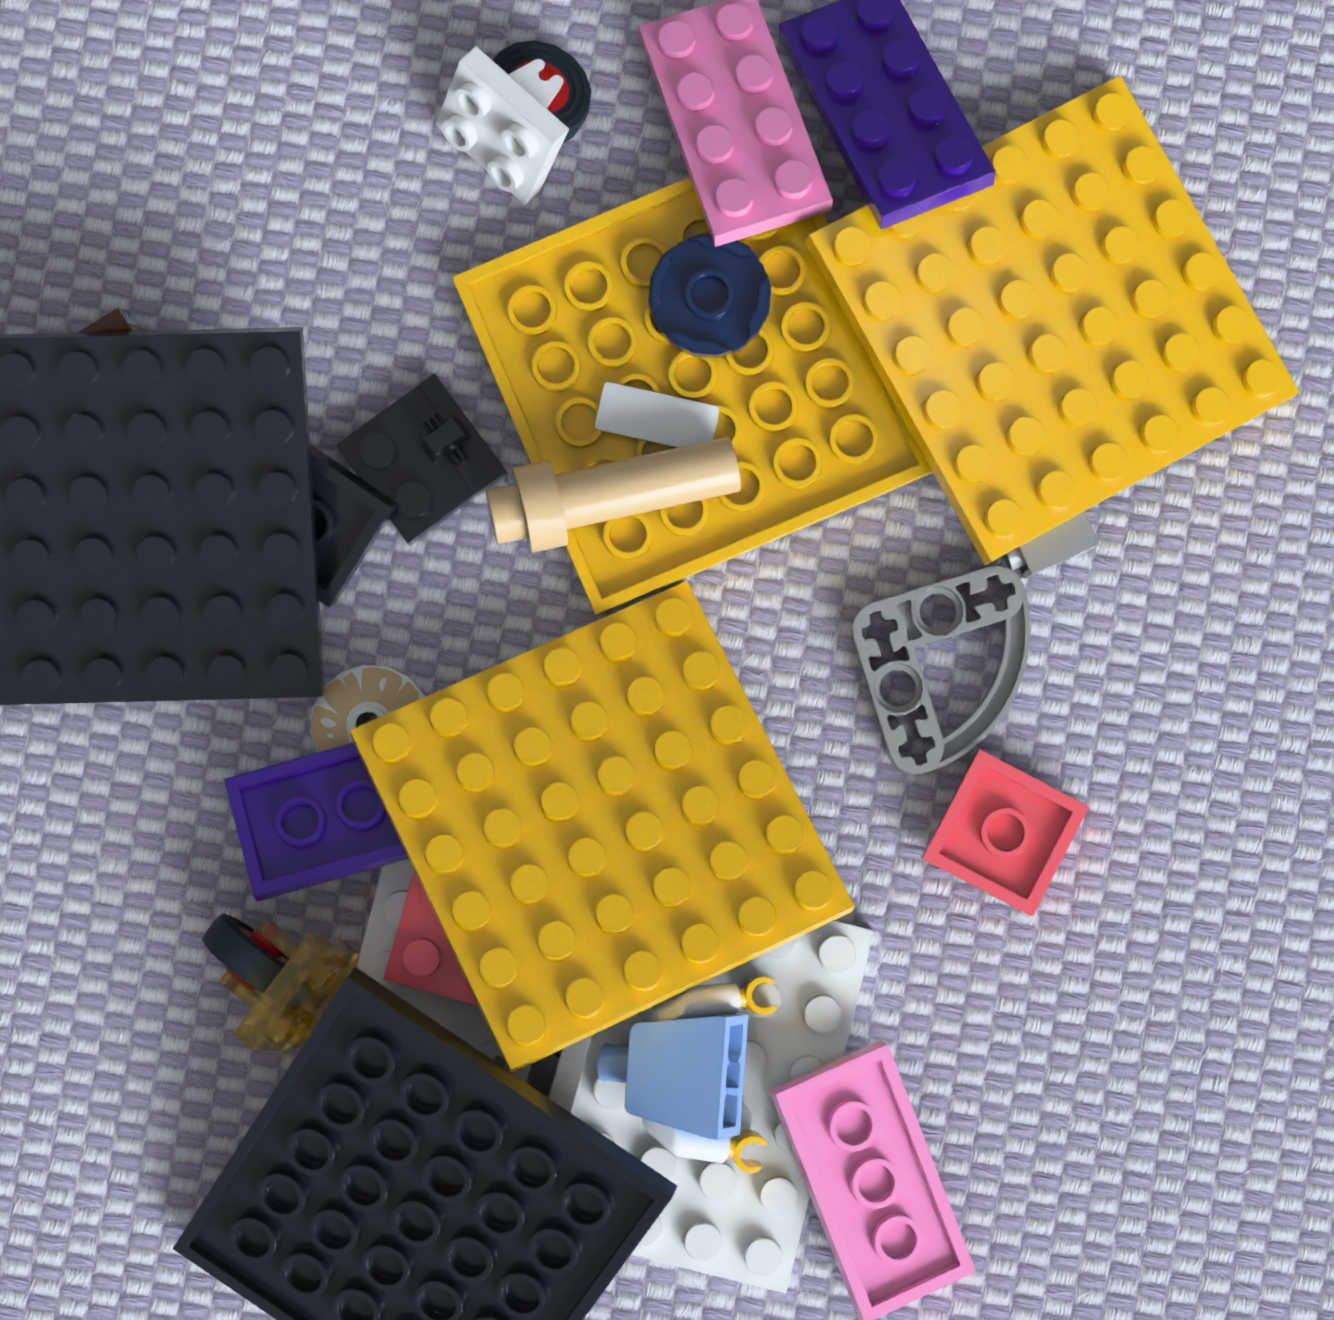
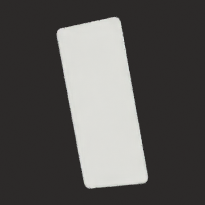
[595,382,720,448]

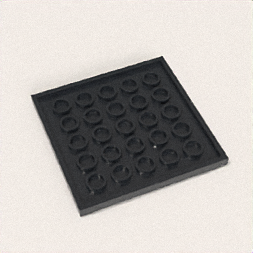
[0,327,324,705]
[173,967,677,1320]

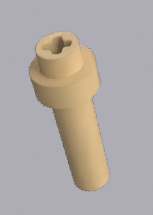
[485,437,741,553]

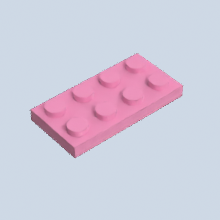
[638,0,833,247]
[769,1040,976,1320]

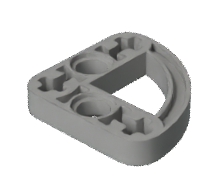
[850,566,1031,775]

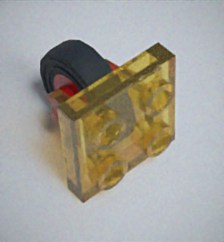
[202,914,360,1052]

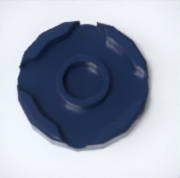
[648,233,771,358]

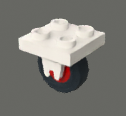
[435,40,591,205]

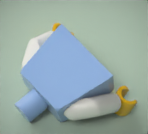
[597,977,778,1173]

